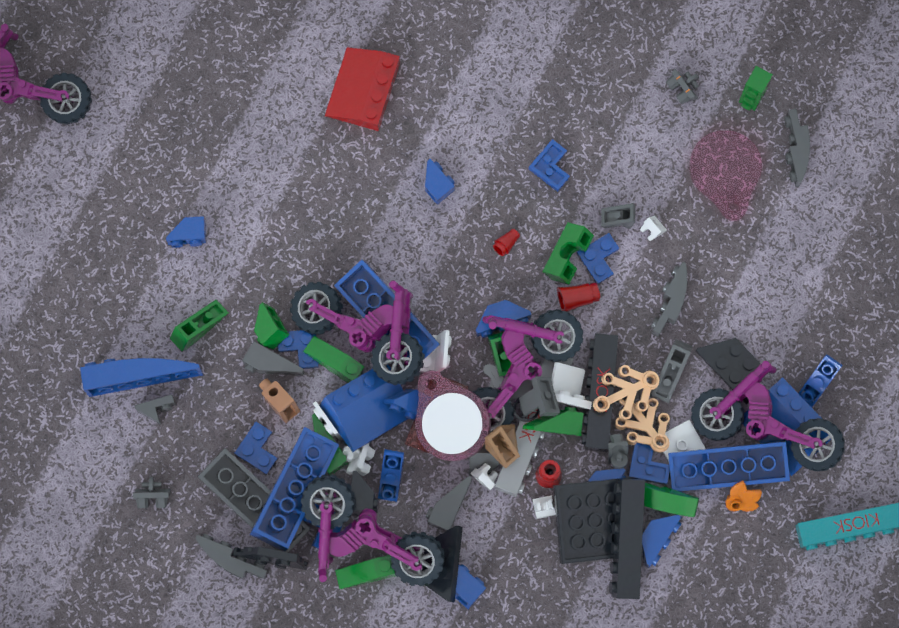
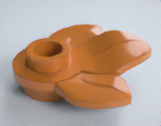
[725,481,762,512]

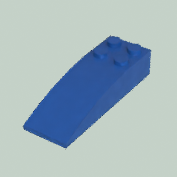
[334,260,440,360]
[80,358,203,397]
[249,427,339,552]
[668,441,790,491]

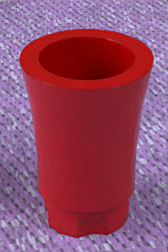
[557,283,600,312]
[535,460,562,488]

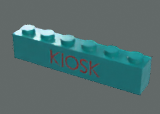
[795,503,899,551]

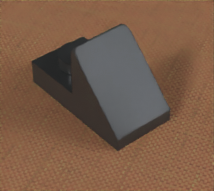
[601,203,636,229]
[134,395,176,425]

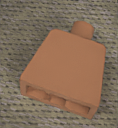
[259,379,300,424]

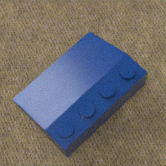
[319,365,408,452]
[742,377,832,476]

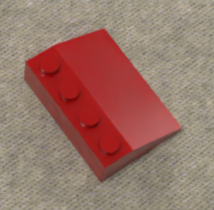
[325,47,400,131]

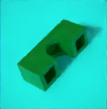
[739,66,773,111]
[542,222,594,285]

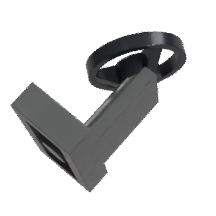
[513,376,560,422]

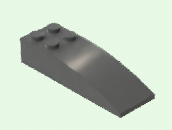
[197,448,311,552]

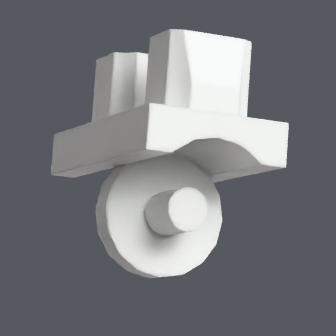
[343,442,375,476]

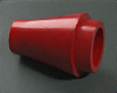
[493,229,520,256]

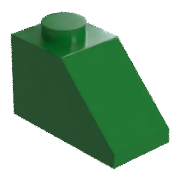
[254,302,289,350]
[487,332,512,377]

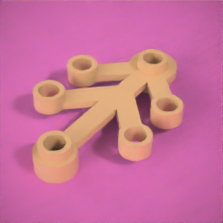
[593,365,659,420]
[615,396,670,453]

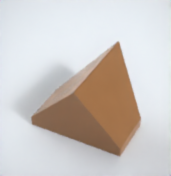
[485,424,520,468]

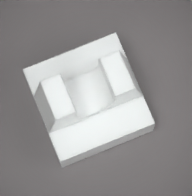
[640,216,667,241]
[470,463,498,490]
[532,495,556,519]

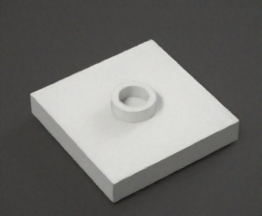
[657,420,706,463]

